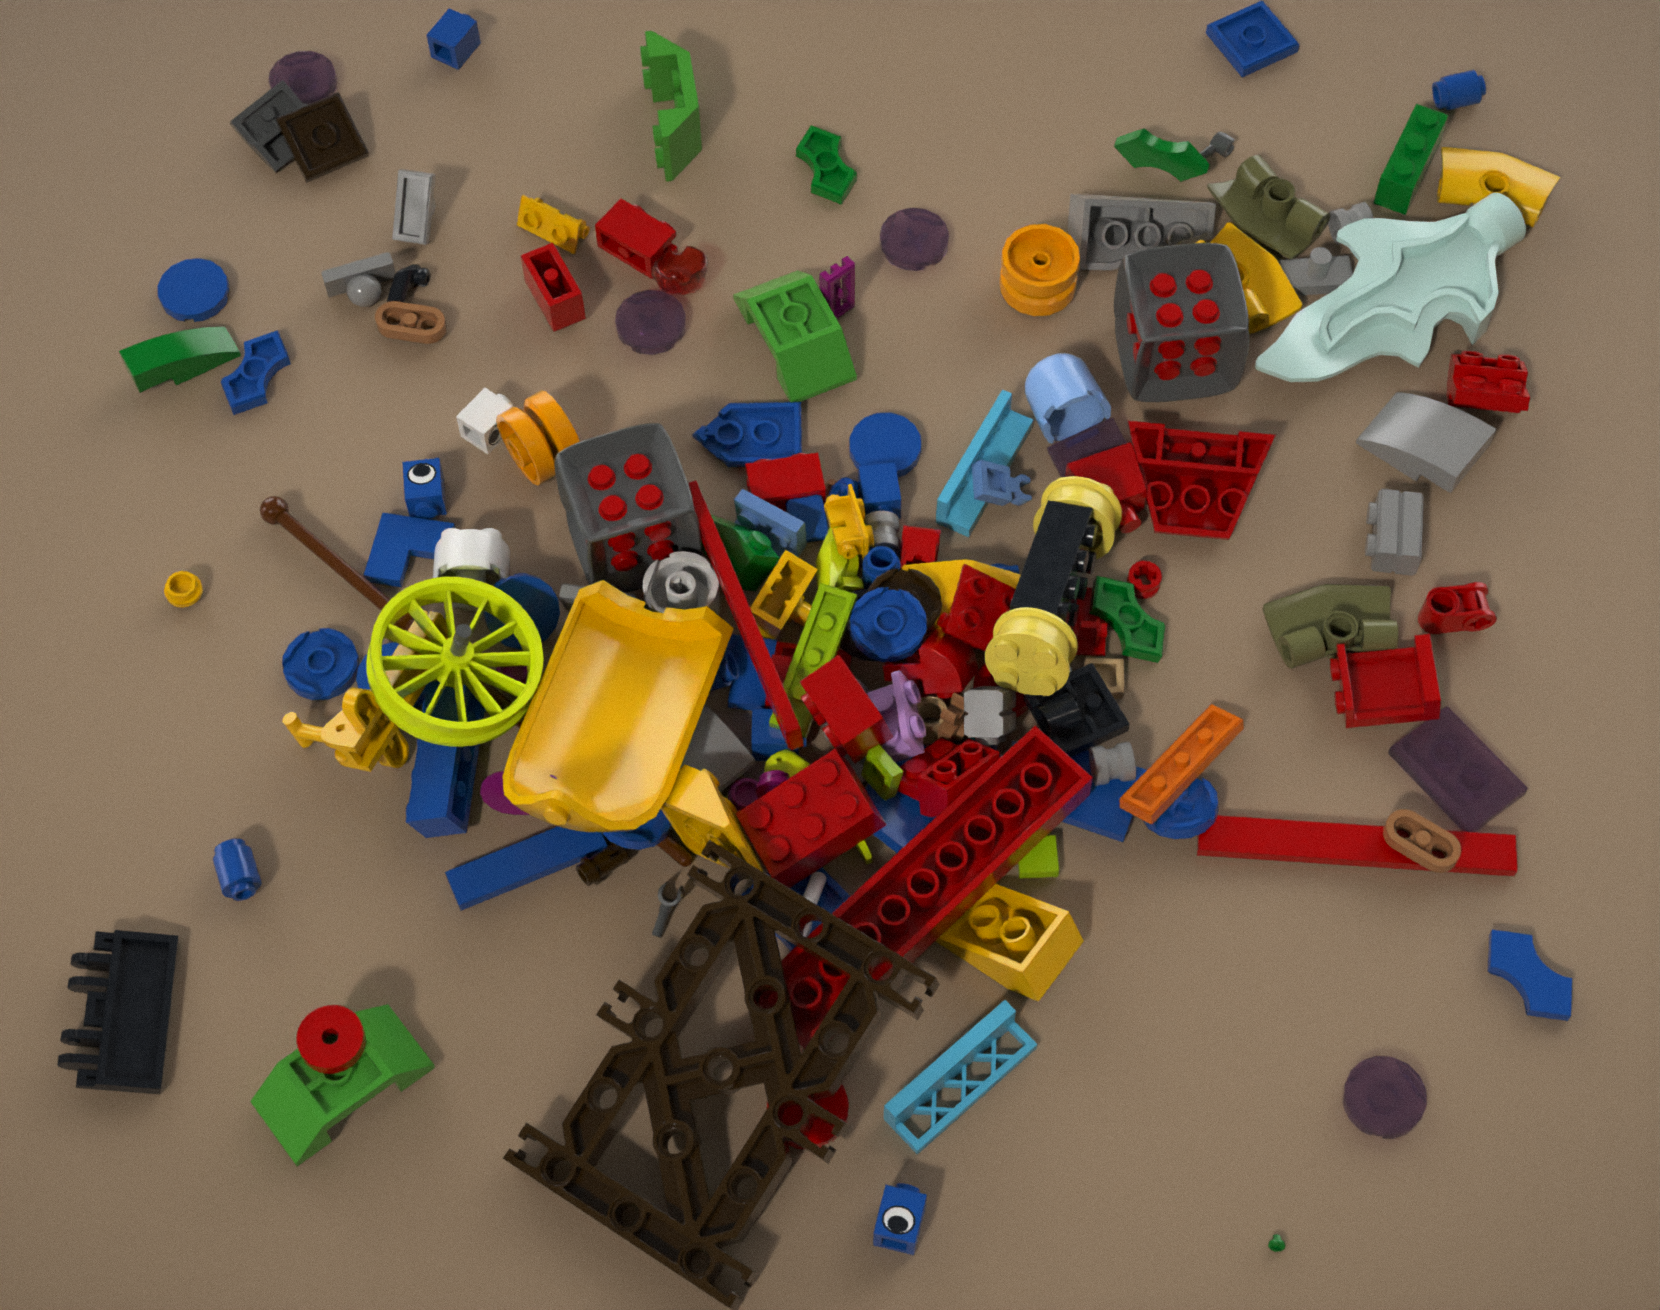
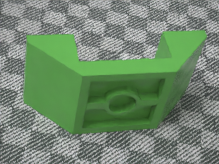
[640,31,702,182]
[733,270,857,402]
[250,1004,435,1167]

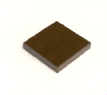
[276,92,369,183]

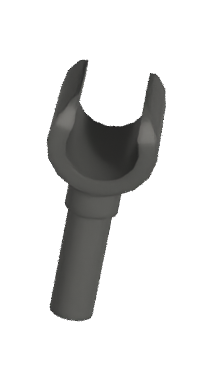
[1200,132,1235,159]
[651,881,684,938]

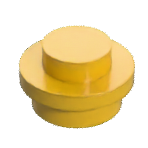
[164,571,203,608]

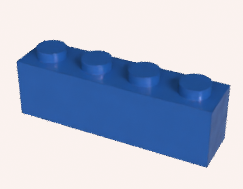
[406,681,485,838]

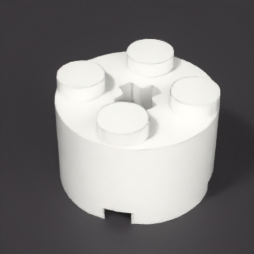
[433,528,510,611]
[643,551,721,616]

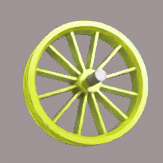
[366,577,544,747]

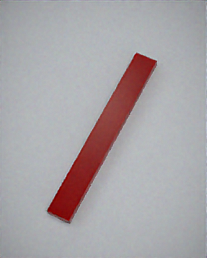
[688,480,804,750]
[1197,815,1518,877]

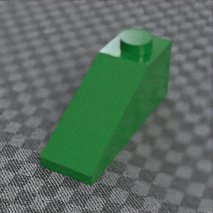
[701,514,780,591]

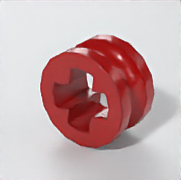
[1127,561,1162,599]

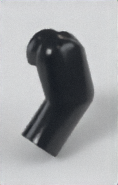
[387,264,431,303]

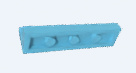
[936,389,1033,537]
[883,1000,1037,1155]

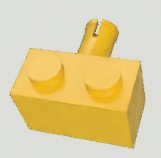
[750,550,818,639]

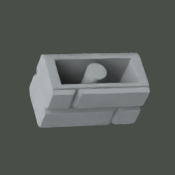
[1365,489,1424,576]
[964,686,1016,745]

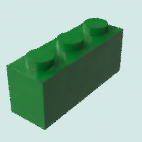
[1373,104,1449,215]

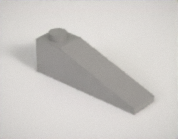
[1068,194,1216,270]

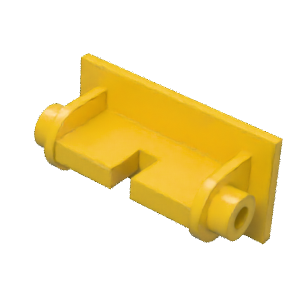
[517,195,590,254]
[824,484,874,559]

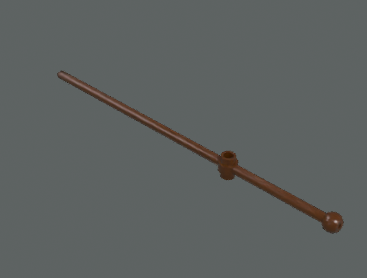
[260,496,692,867]

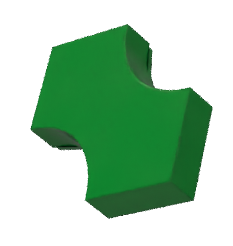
[796,125,857,205]
[1114,128,1210,182]
[1089,575,1165,663]

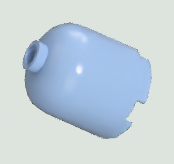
[1025,353,1111,446]

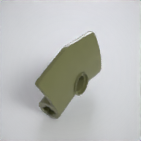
[1207,155,1330,259]
[1262,584,1398,669]

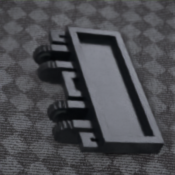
[57,930,178,1094]

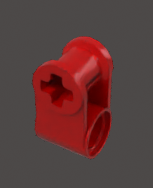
[900,525,941,571]
[1418,582,1497,635]

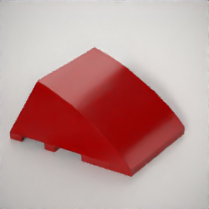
[1128,420,1276,540]

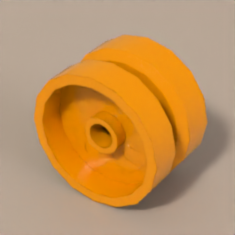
[999,224,1080,316]
[496,390,580,486]

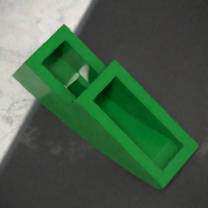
[119,327,241,393]

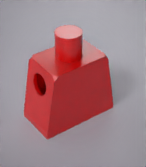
[1065,442,1147,534]

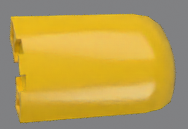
[503,580,734,832]

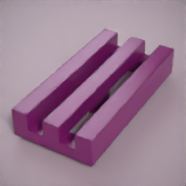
[819,256,855,319]

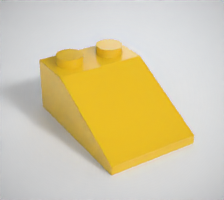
[661,764,764,873]
[936,884,1084,1002]

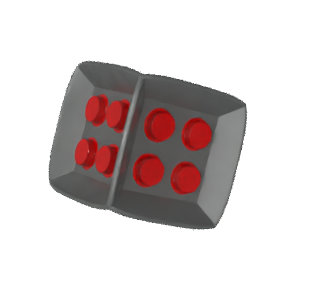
[1114,243,1249,402]
[554,423,702,593]

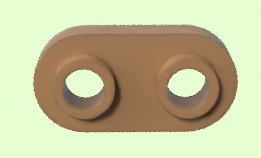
[375,301,447,344]
[1383,809,1461,873]

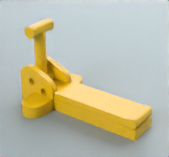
[282,610,448,772]

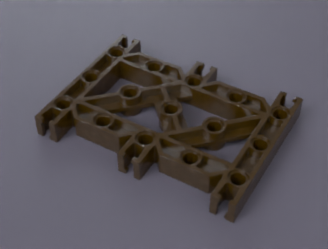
[503,840,940,1310]

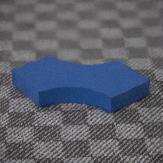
[220,330,291,415]
[1487,929,1572,1021]

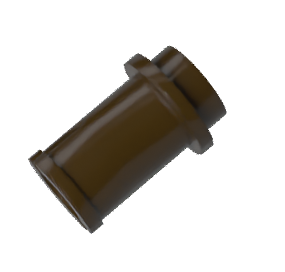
[576,842,629,886]

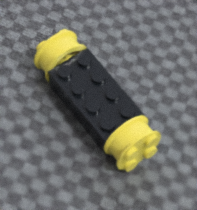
[985,476,1122,696]

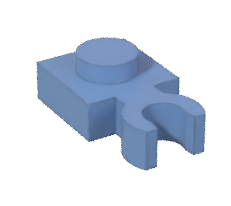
[972,460,1032,506]

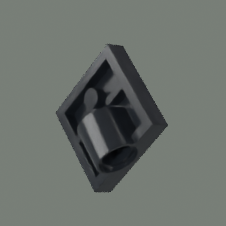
[1023,663,1130,757]

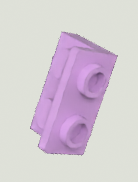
[866,670,926,763]

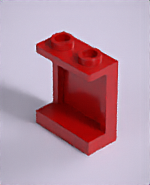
[1330,634,1441,728]

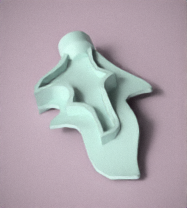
[1255,193,1526,382]

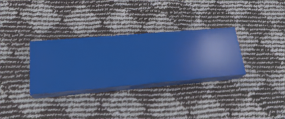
[445,826,607,911]

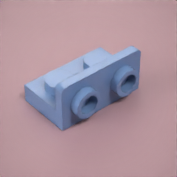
[734,489,807,566]

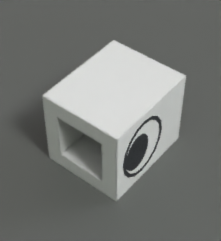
[456,388,513,454]

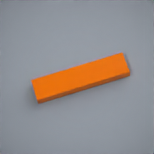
[1119,704,1244,825]

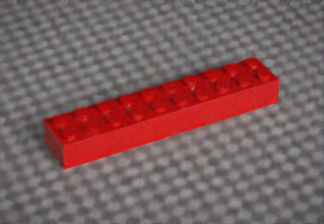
[759,725,1093,1054]

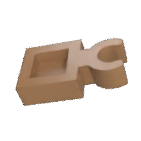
[937,692,968,744]

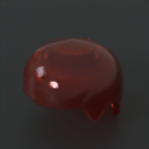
[652,246,709,296]

